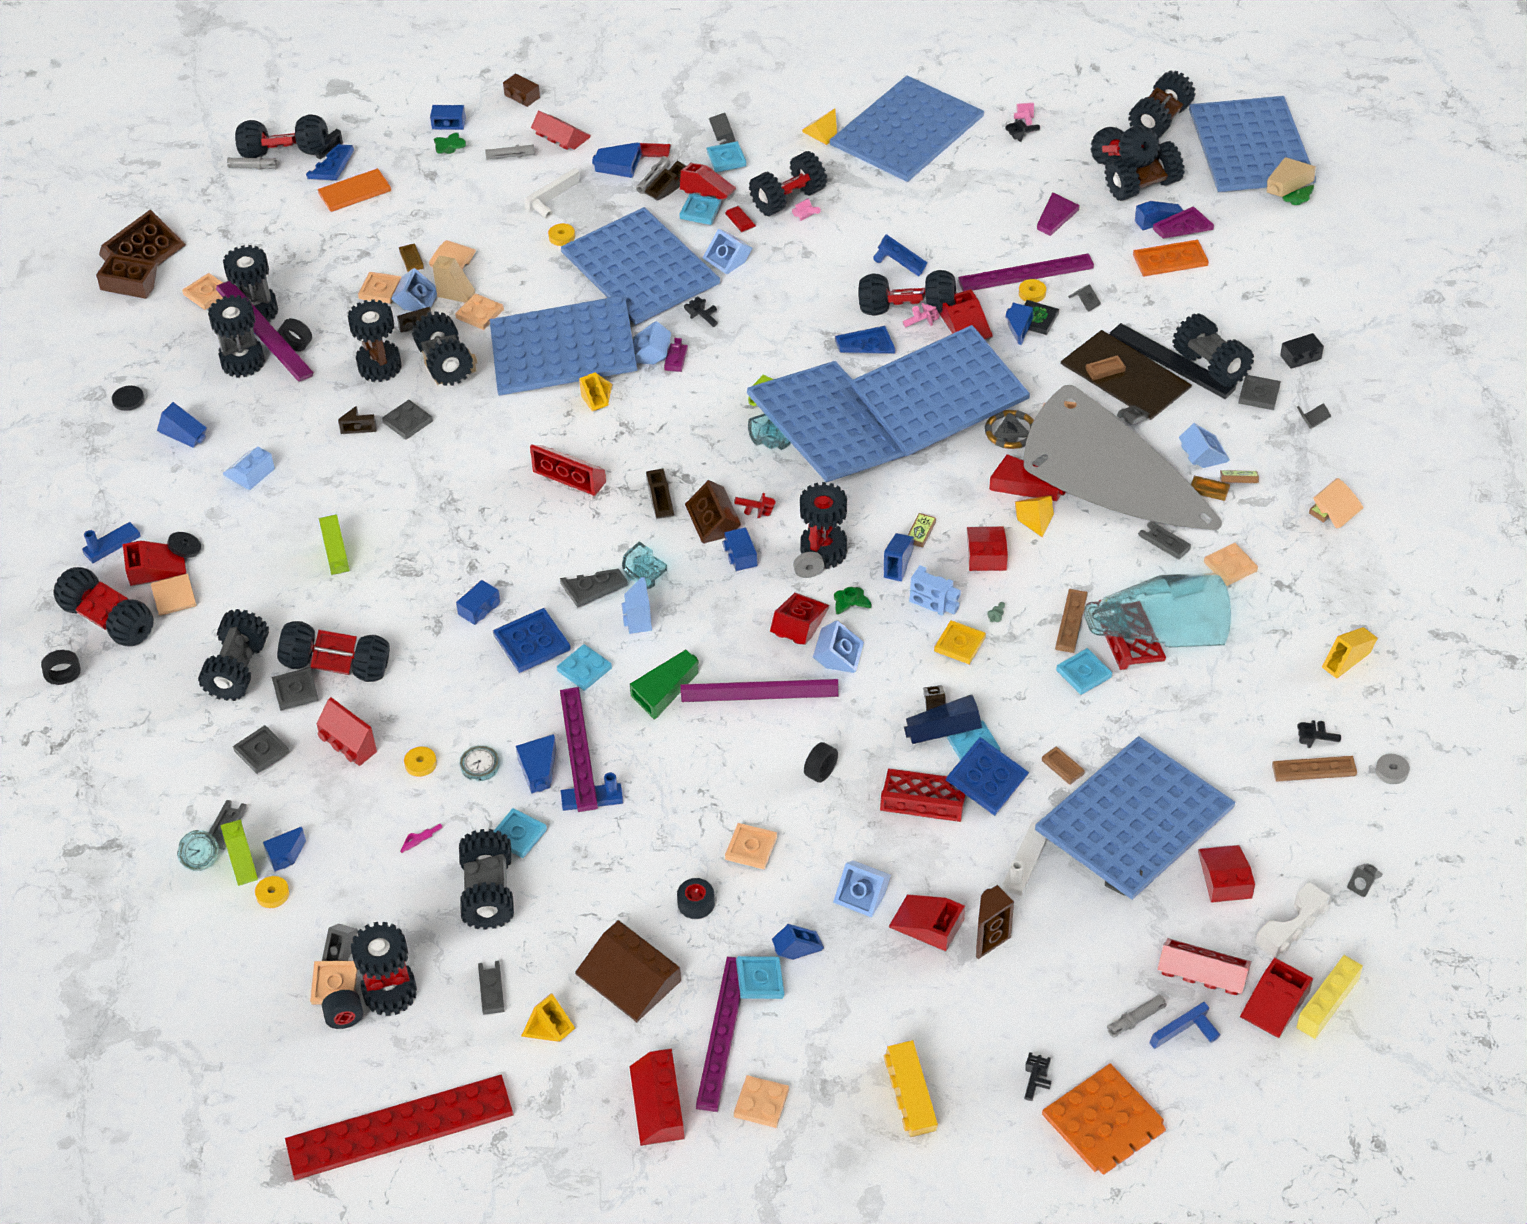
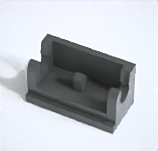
[709,112,736,145]

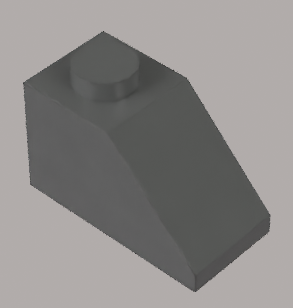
[322,924,358,961]

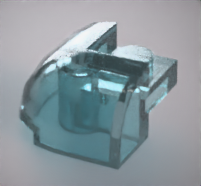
[748,414,791,450]
[622,541,668,589]

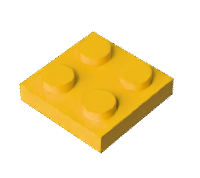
[934,620,986,665]

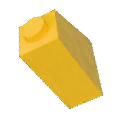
[1322,627,1378,679]

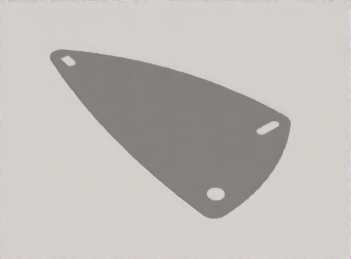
[1024,385,1222,530]

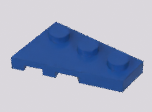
[306,144,354,181]
[835,326,895,354]

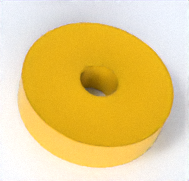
[548,223,575,246]
[1019,279,1046,302]
[404,746,437,777]
[255,876,289,908]

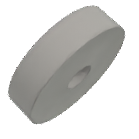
[793,552,824,578]
[1375,754,1410,784]

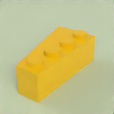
[883,1040,938,1137]

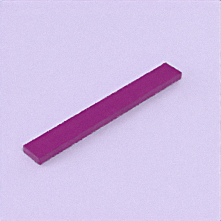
[958,253,1094,292]
[216,281,314,382]
[680,679,839,702]
[560,687,598,812]
[696,957,741,1112]

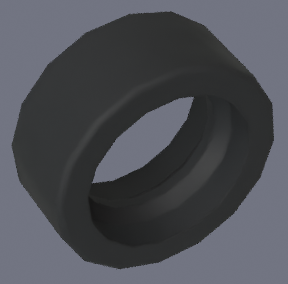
[277,318,312,352]
[41,649,81,685]
[804,742,838,783]

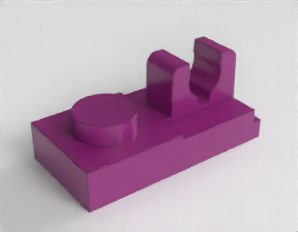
[664,338,688,372]

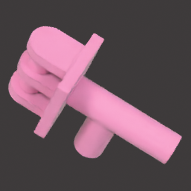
[1014,103,1034,125]
[792,198,821,221]
[902,302,939,328]

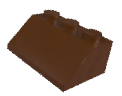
[96,253,158,299]
[685,480,741,544]
[976,885,1014,960]

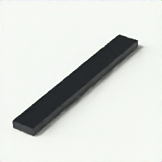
[1110,323,1236,399]

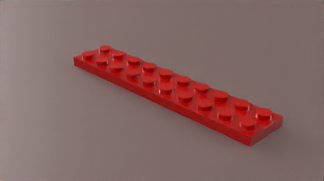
[285,1074,514,1180]

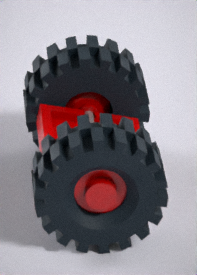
[799,482,847,569]

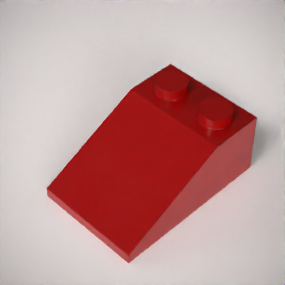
[966,526,1008,571]
[770,593,830,645]
[1198,845,1255,903]

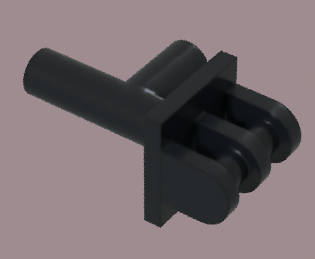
[1005,119,1040,142]
[684,296,718,327]
[1297,720,1341,748]
[1024,1052,1052,1101]

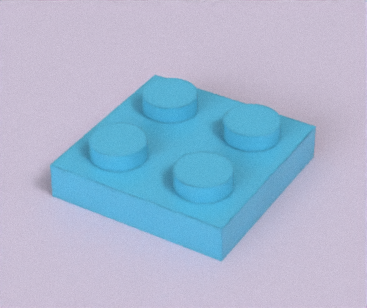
[706,141,746,172]
[680,194,722,225]
[557,644,612,691]
[1056,648,1112,695]
[947,720,1001,760]
[494,808,547,858]
[736,956,784,999]

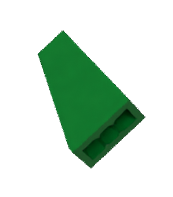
[630,649,699,720]

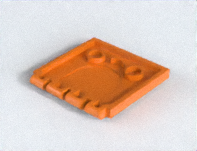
[1042,1063,1166,1175]

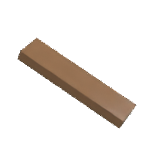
[1055,589,1088,653]
[1272,756,1357,782]

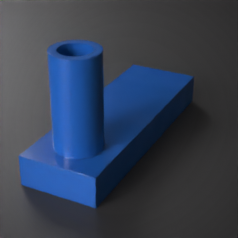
[873,234,928,277]
[82,522,141,564]
[560,772,623,811]
[1149,1002,1221,1049]

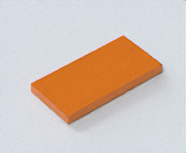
[318,168,391,212]
[1133,239,1209,277]

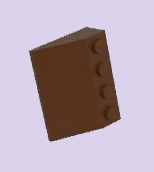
[99,209,186,267]
[575,920,681,1022]

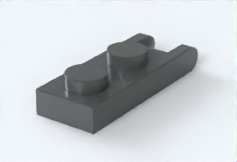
[1117,405,1150,425]
[1138,521,1191,560]
[206,800,247,850]
[478,960,505,1015]

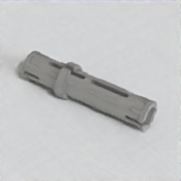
[485,144,535,160]
[636,156,670,194]
[227,157,277,170]
[1107,995,1167,1038]

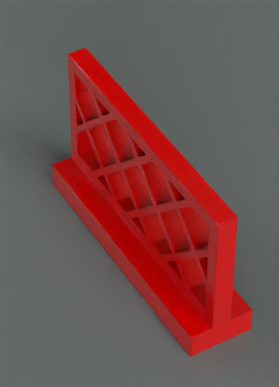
[1095,599,1166,670]
[880,768,966,822]

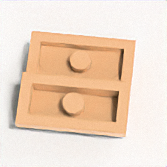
[429,240,476,270]
[1313,478,1364,528]
[151,574,197,616]

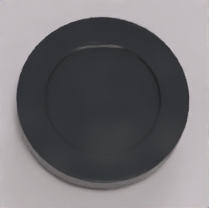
[111,385,144,411]
[167,532,201,558]

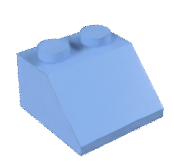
[703,229,752,274]
[391,268,437,311]
[633,321,671,365]
[1179,423,1230,468]
[223,447,275,490]
[621,577,652,634]
[813,620,864,673]
[833,860,891,917]

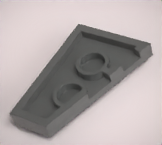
[560,568,628,608]

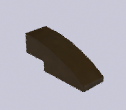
[644,160,686,200]
[646,468,674,519]

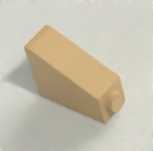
[1267,157,1316,197]
[432,255,475,303]

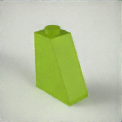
[318,514,350,575]
[220,819,258,886]

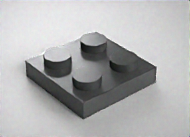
[1238,375,1281,410]
[382,399,433,440]
[272,667,319,711]
[233,725,289,774]

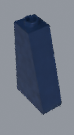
[904,694,982,744]

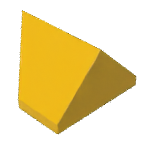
[802,108,837,145]
[579,372,613,412]
[1015,496,1054,538]
[521,993,576,1042]

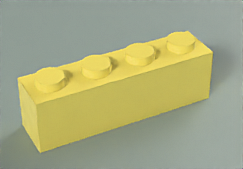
[1296,955,1363,1039]

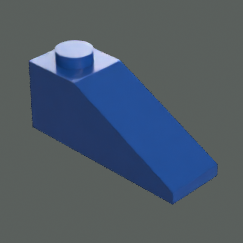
[1135,201,1184,231]

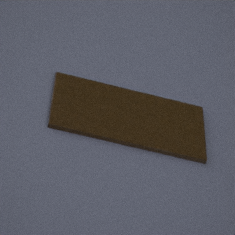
[1061,330,1192,420]

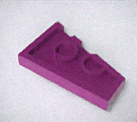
[1037,192,1080,236]
[1153,206,1214,239]

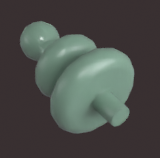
[987,602,1005,623]

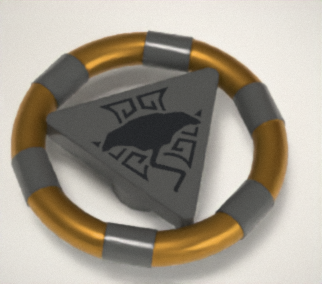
[985,410,1034,449]

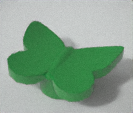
[434,133,466,154]
[1282,185,1314,205]
[834,587,872,615]

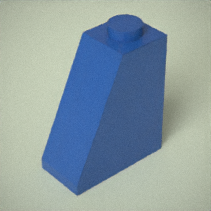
[592,142,642,178]
[157,402,207,448]
[884,533,914,582]
[515,734,556,794]

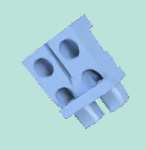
[909,565,961,616]

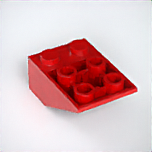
[679,162,736,199]
[939,289,993,339]
[122,540,187,586]
[889,894,965,951]
[1240,957,1313,1038]

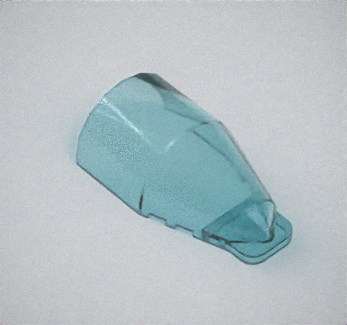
[1084,573,1231,648]

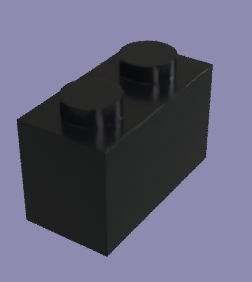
[1280,333,1324,369]

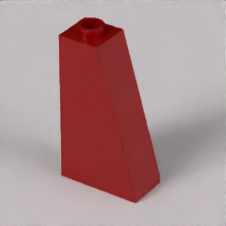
[989,454,1066,502]

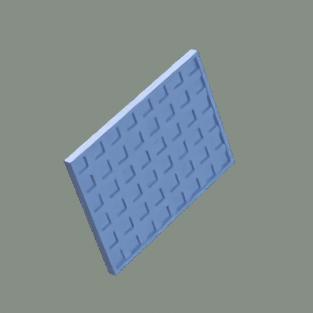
[830,75,984,182]
[1189,96,1316,192]
[561,207,720,325]
[489,295,638,396]
[850,325,1030,456]
[747,361,906,483]
[1035,736,1235,900]

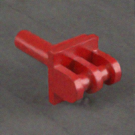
[734,493,776,518]

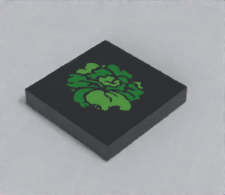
[1024,300,1059,335]

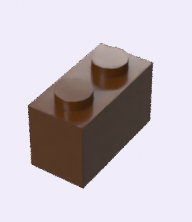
[503,73,540,107]

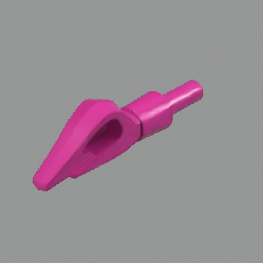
[400,824,443,853]

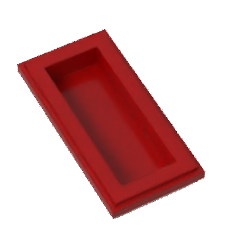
[640,143,671,157]
[725,206,756,232]

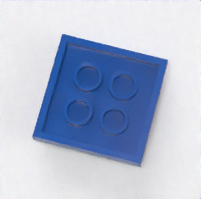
[493,608,571,673]
[946,737,1029,816]

